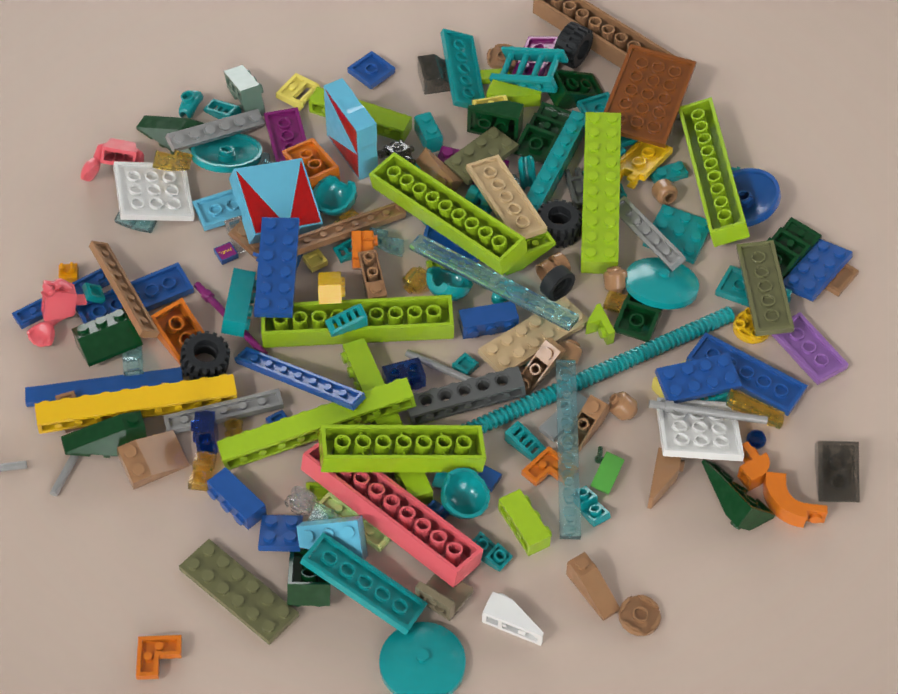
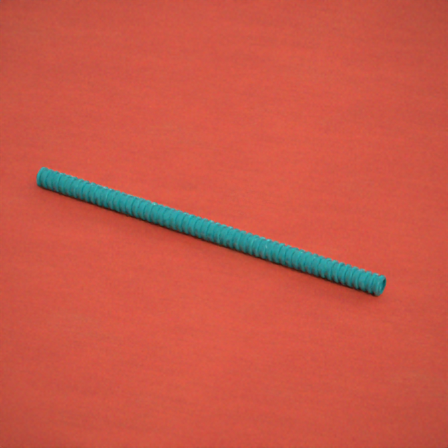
[461,306,735,434]

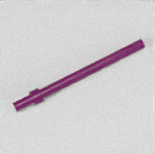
[194,282,268,355]

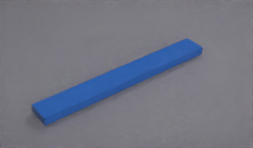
[234,346,366,411]
[25,367,183,407]

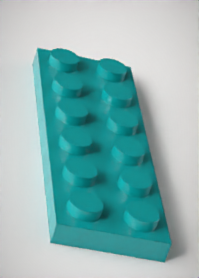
[440,28,485,109]
[300,532,428,635]

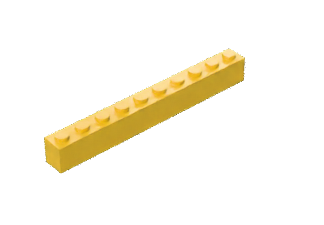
[35,374,237,434]

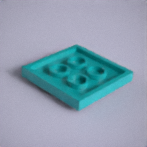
[643,204,710,264]

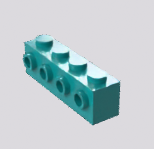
[221,268,257,337]

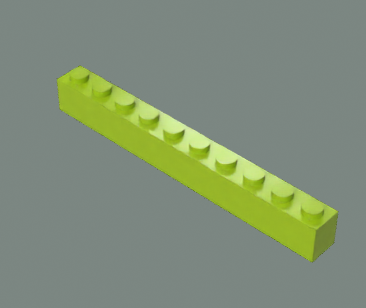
[340,338,433,504]
[217,377,416,470]

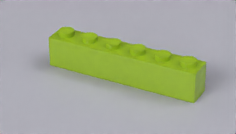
[309,87,412,143]

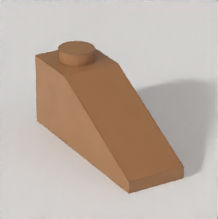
[415,147,463,192]
[647,447,685,509]
[566,552,620,621]

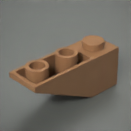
[358,249,387,299]
[521,338,567,396]
[560,395,610,455]

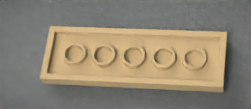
[466,154,547,239]
[478,296,589,372]

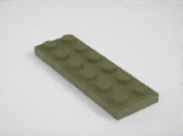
[736,240,794,336]
[179,539,299,645]

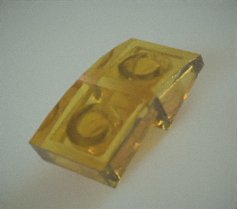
[152,150,193,171]
[188,451,217,491]

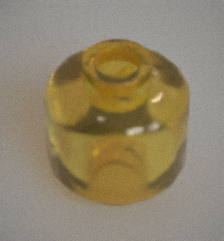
[402,266,427,294]

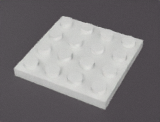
[113,161,195,221]
[656,397,744,461]

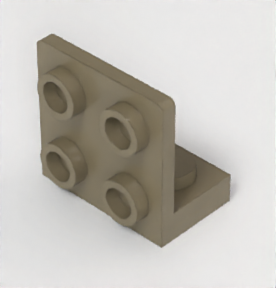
[415,574,473,621]

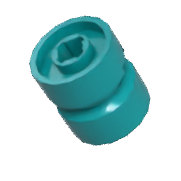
[465,185,492,214]

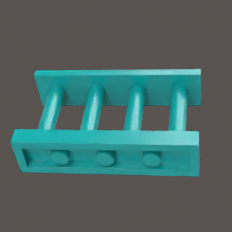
[489,46,569,93]

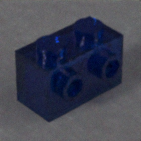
[382,357,426,390]
[191,410,219,454]

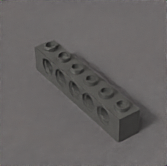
[408,366,526,425]

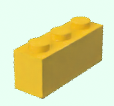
[318,271,345,304]

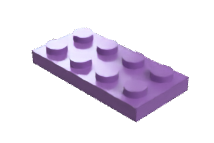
[772,312,849,385]

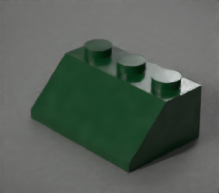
[71,308,143,367]

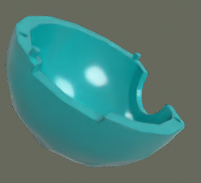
[313,175,357,216]
[426,267,473,301]
[441,468,490,519]

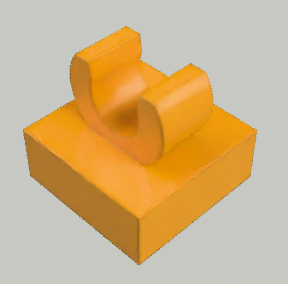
[59,262,79,283]

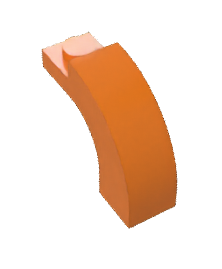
[763,471,828,528]

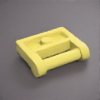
[276,73,320,111]

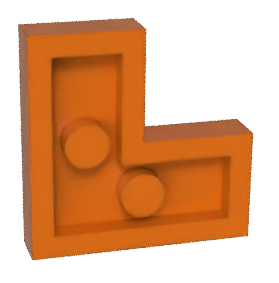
[521,446,579,486]
[136,635,182,680]

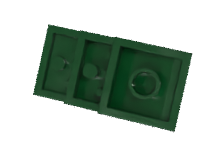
[513,101,571,164]
[767,217,822,280]
[613,293,664,342]

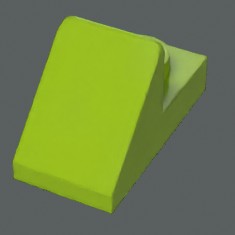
[585,303,615,345]

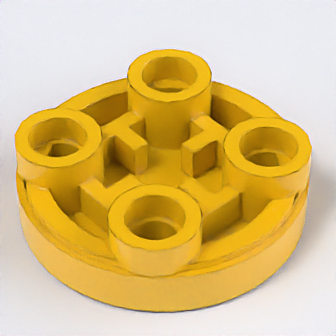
[733,307,769,344]

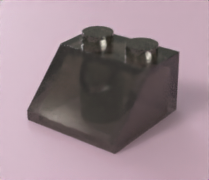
[418,54,450,95]

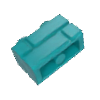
[414,112,443,153]

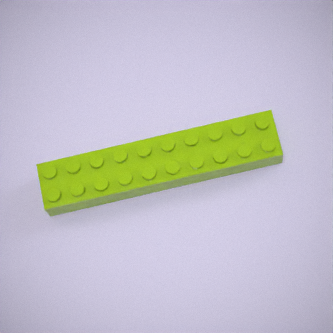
[679,97,750,247]
[581,112,621,274]
[369,152,528,275]
[261,295,454,348]

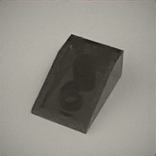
[815,441,860,503]

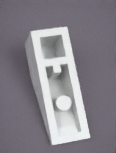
[482,592,544,646]

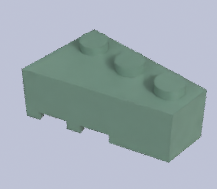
[224,65,266,116]

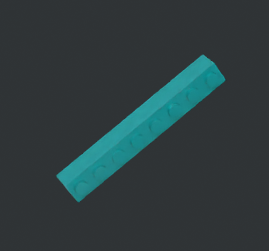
[526,110,586,212]

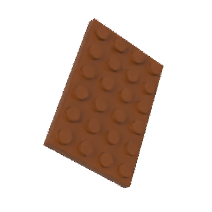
[604,44,696,148]

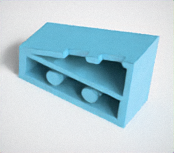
[296,515,368,560]

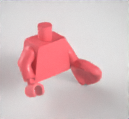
[80,138,144,181]
[27,278,87,347]

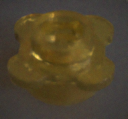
[224,418,243,437]

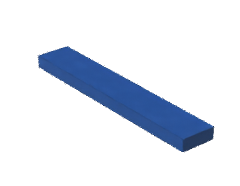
[12,268,110,329]

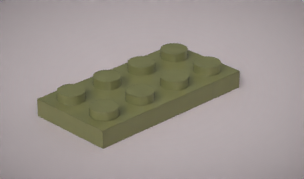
[443,126,519,186]

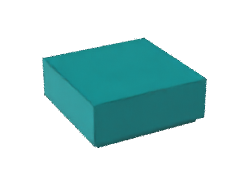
[82,282,106,304]
[452,353,479,376]

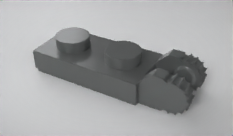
[564,167,584,208]

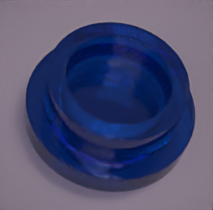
[746,430,766,449]

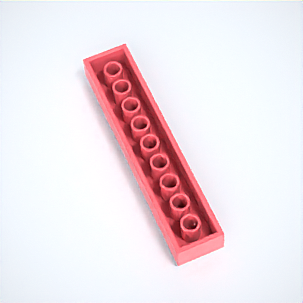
[301,442,484,588]

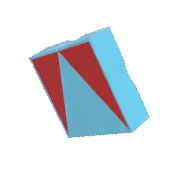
[324,78,378,180]
[229,158,323,244]

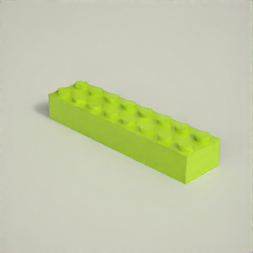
[319,424,486,472]

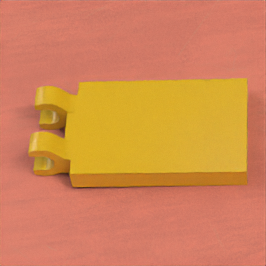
[620,141,673,189]

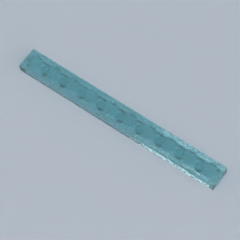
[409,234,579,331]
[555,360,581,540]

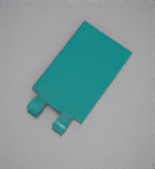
[715,265,792,307]

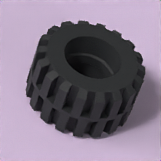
[554,21,593,69]
[538,199,582,248]
[180,331,230,380]

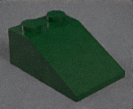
[548,69,604,109]
[467,100,524,143]
[287,549,331,607]

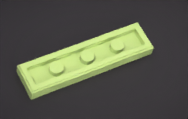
[316,492,391,552]

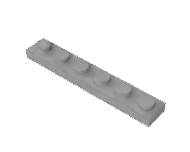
[165,109,265,152]
[619,196,687,271]
[163,388,284,434]

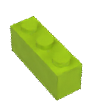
[498,489,552,556]

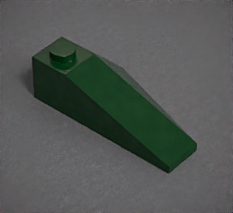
[136,115,204,161]
[61,410,147,458]
[702,459,775,531]

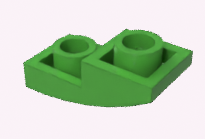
[590,451,624,495]

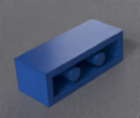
[458,301,519,339]
[207,467,267,530]

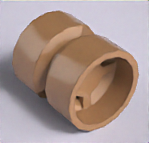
[536,252,571,281]

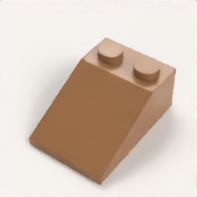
[117,430,190,490]

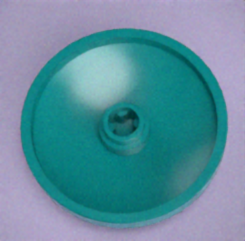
[191,134,262,173]
[626,257,699,309]
[379,622,466,694]

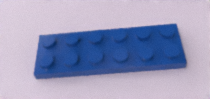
[254,217,300,318]
[76,262,194,324]
[686,332,808,416]

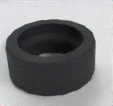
[540,265,576,301]

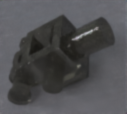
[377,139,416,165]

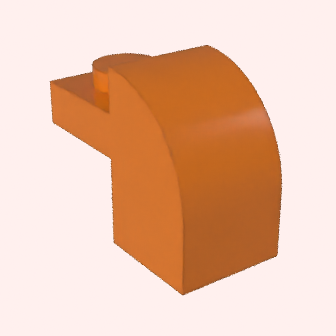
[737,441,770,491]

